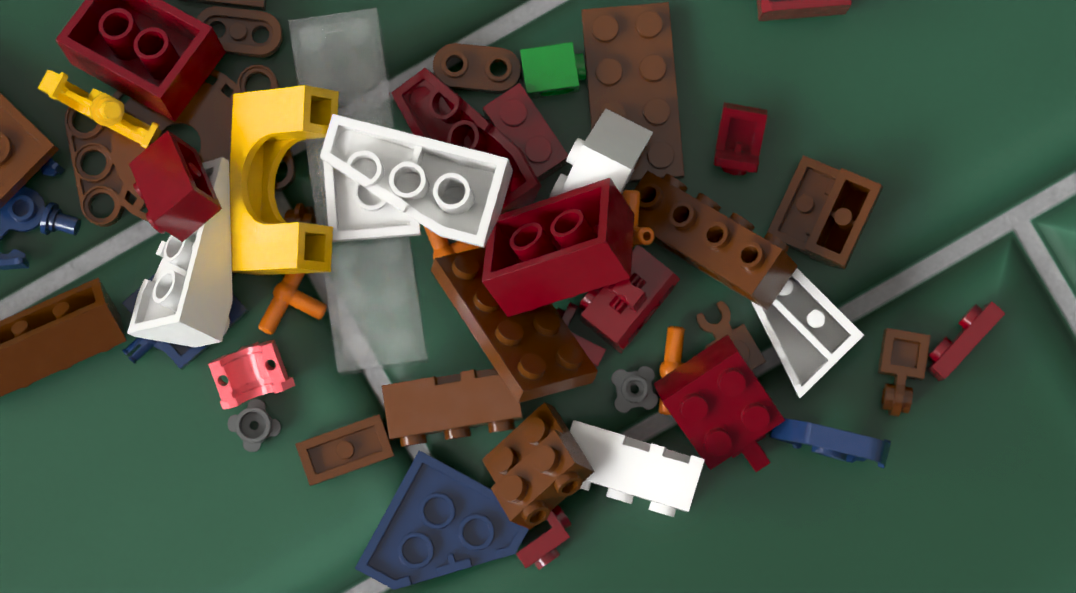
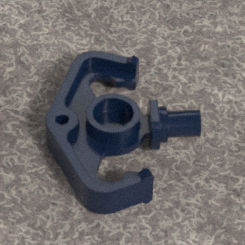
[0,158,81,270]
[770,418,891,468]

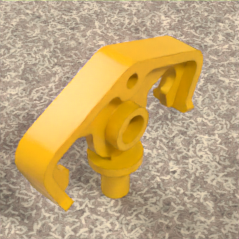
[38,70,162,149]

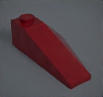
[391,68,541,214]

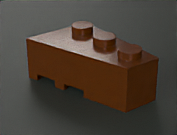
[382,368,523,447]

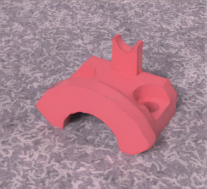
[208,340,296,409]

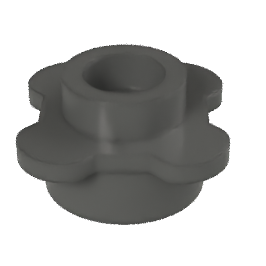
[611,366,658,413]
[228,399,281,452]

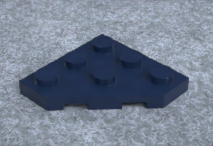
[355,450,529,590]

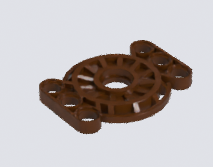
[65,65,296,227]

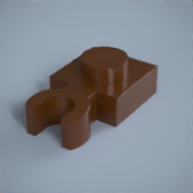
[696,301,766,370]

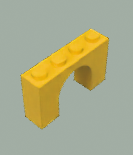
[229,85,339,275]

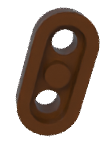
[196,6,283,58]
[433,43,521,94]

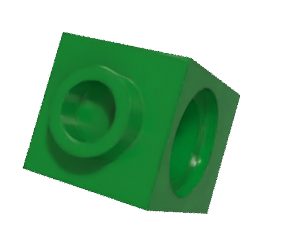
[520,42,587,99]

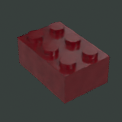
[55,0,226,122]
[482,178,634,317]

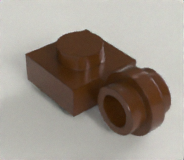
[878,328,931,417]

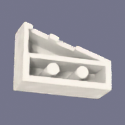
[549,108,653,198]
[751,268,864,398]
[570,420,705,517]

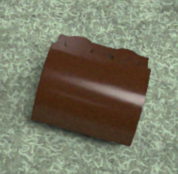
[767,155,883,269]

